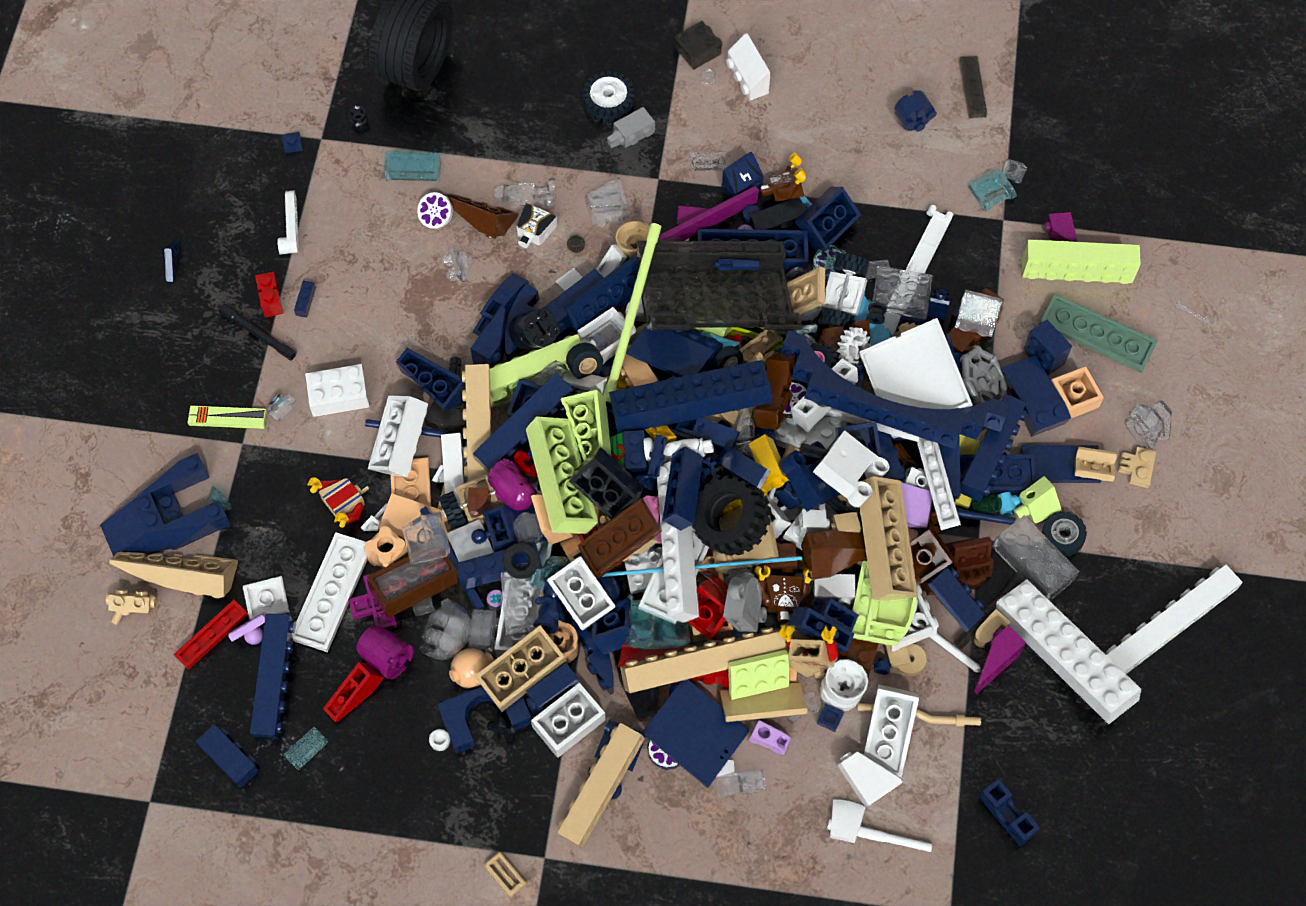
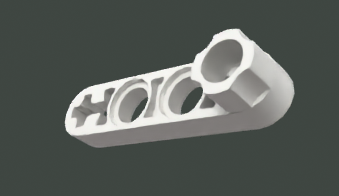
[278,190,299,254]

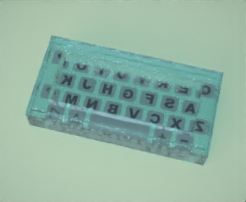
[284,727,328,770]

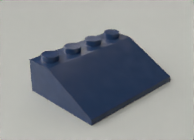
[626,315,723,377]

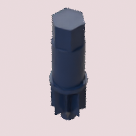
[714,258,759,271]

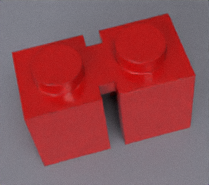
[255,272,283,318]

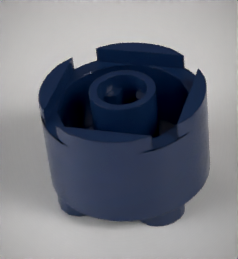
[894,90,937,132]

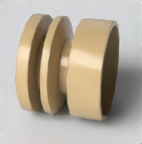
[615,221,650,264]

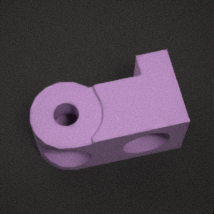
[749,720,791,755]

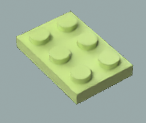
[728,650,789,700]

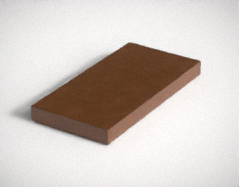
[577,498,662,579]

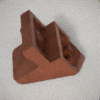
[945,537,994,590]

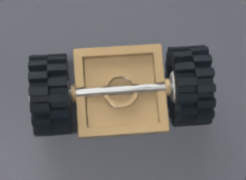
[438,474,505,530]

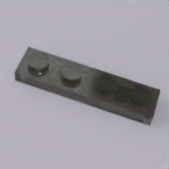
[959,56,987,118]

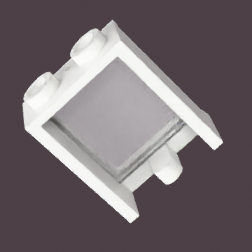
[578,307,637,364]

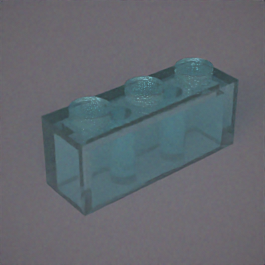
[384,151,441,181]

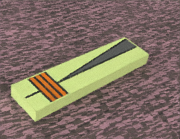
[188,406,267,429]

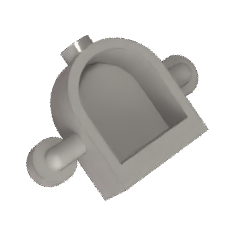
[723,573,767,632]

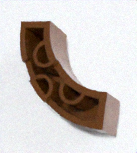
[753,353,795,430]

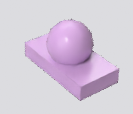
[228,612,266,645]

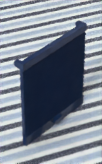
[641,678,750,788]

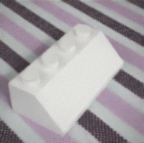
[368,396,428,477]

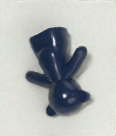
[533,577,565,634]

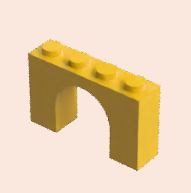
[701,434,788,516]

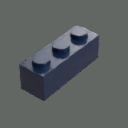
[294,281,316,318]

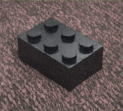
[569,447,644,520]

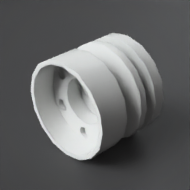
[820,660,868,711]

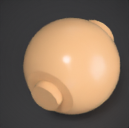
[449,648,494,689]

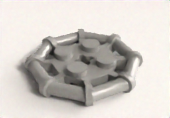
[960,345,1007,406]

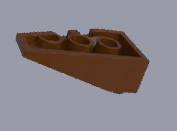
[443,193,518,239]

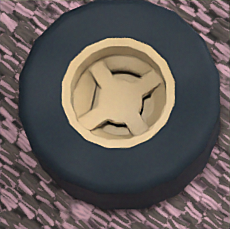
[566,342,603,379]

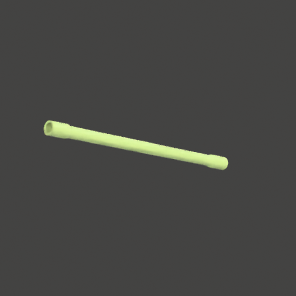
[603,223,661,405]

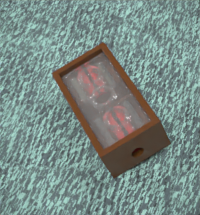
[367,542,458,618]

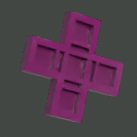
[348,574,397,630]

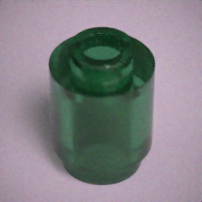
[971,494,1002,514]

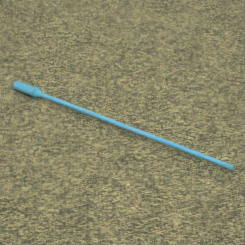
[602,556,802,577]

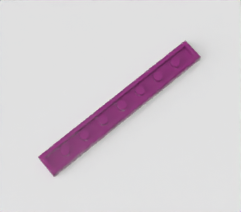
[641,186,759,254]

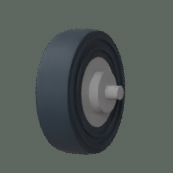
[712,346,743,370]

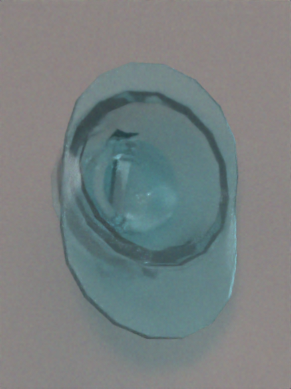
[530,556,570,590]

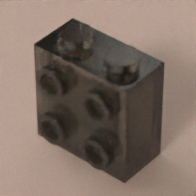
[674,21,723,70]

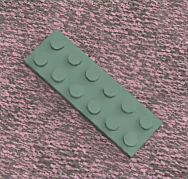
[1039,294,1158,373]

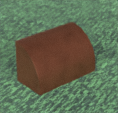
[468,488,491,518]

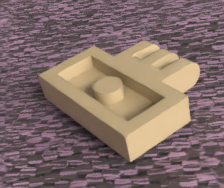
[1118,447,1156,488]

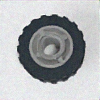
[1041,511,1087,557]

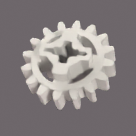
[837,327,871,367]

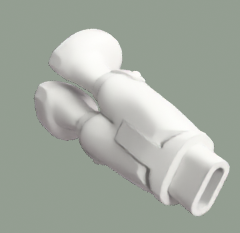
[644,437,714,466]

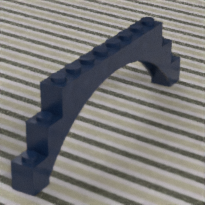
[780,330,1010,449]

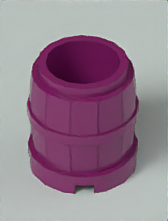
[356,625,414,680]

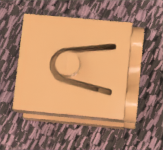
[363,526,411,569]

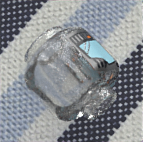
[268,394,296,422]

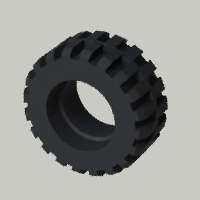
[692,475,771,556]

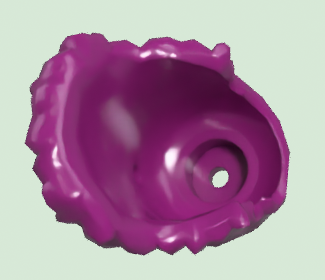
[488,458,537,511]

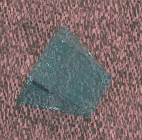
[624,594,690,649]

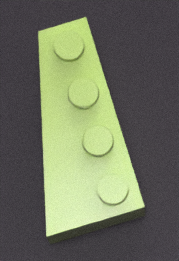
[561,390,612,461]

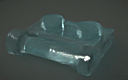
[968,169,1017,212]

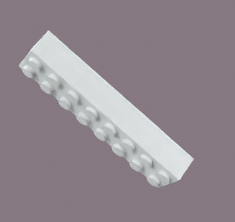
[996,579,1141,724]

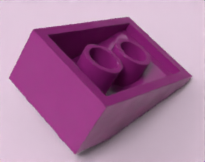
[974,625,1026,694]

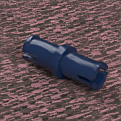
[647,435,668,477]

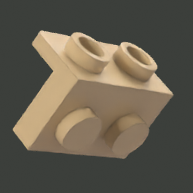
[1074,447,1117,482]

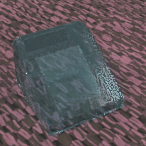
[208,486,231,510]

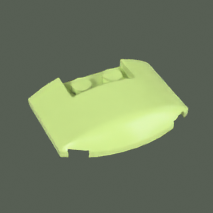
[852,561,916,647]

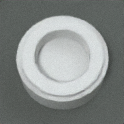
[429,729,450,751]

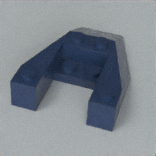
[100,453,231,556]

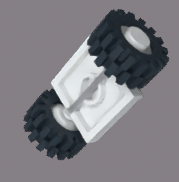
[818,253,869,331]

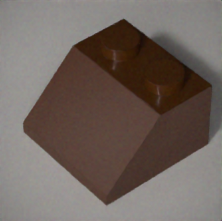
[910,526,955,584]

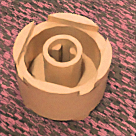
[540,620,579,664]

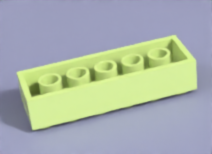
[1022,240,1141,284]
[490,334,582,409]
[526,417,598,534]

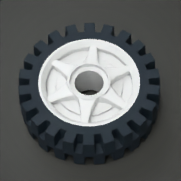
[583,71,635,123]

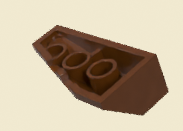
[801,530,867,580]

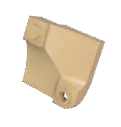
[713,507,779,574]

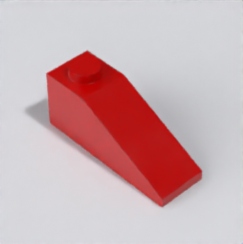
[323,662,384,722]

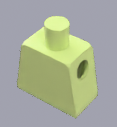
[1013,476,1062,523]

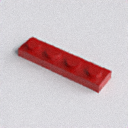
[173,600,248,670]

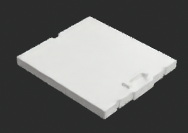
[859,318,973,439]

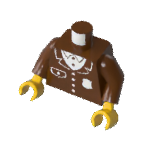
[761,153,806,201]
[755,566,812,623]

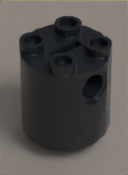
[509,309,560,350]

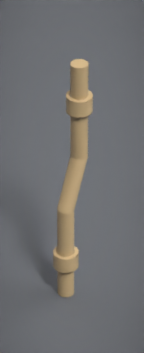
[857,701,981,727]

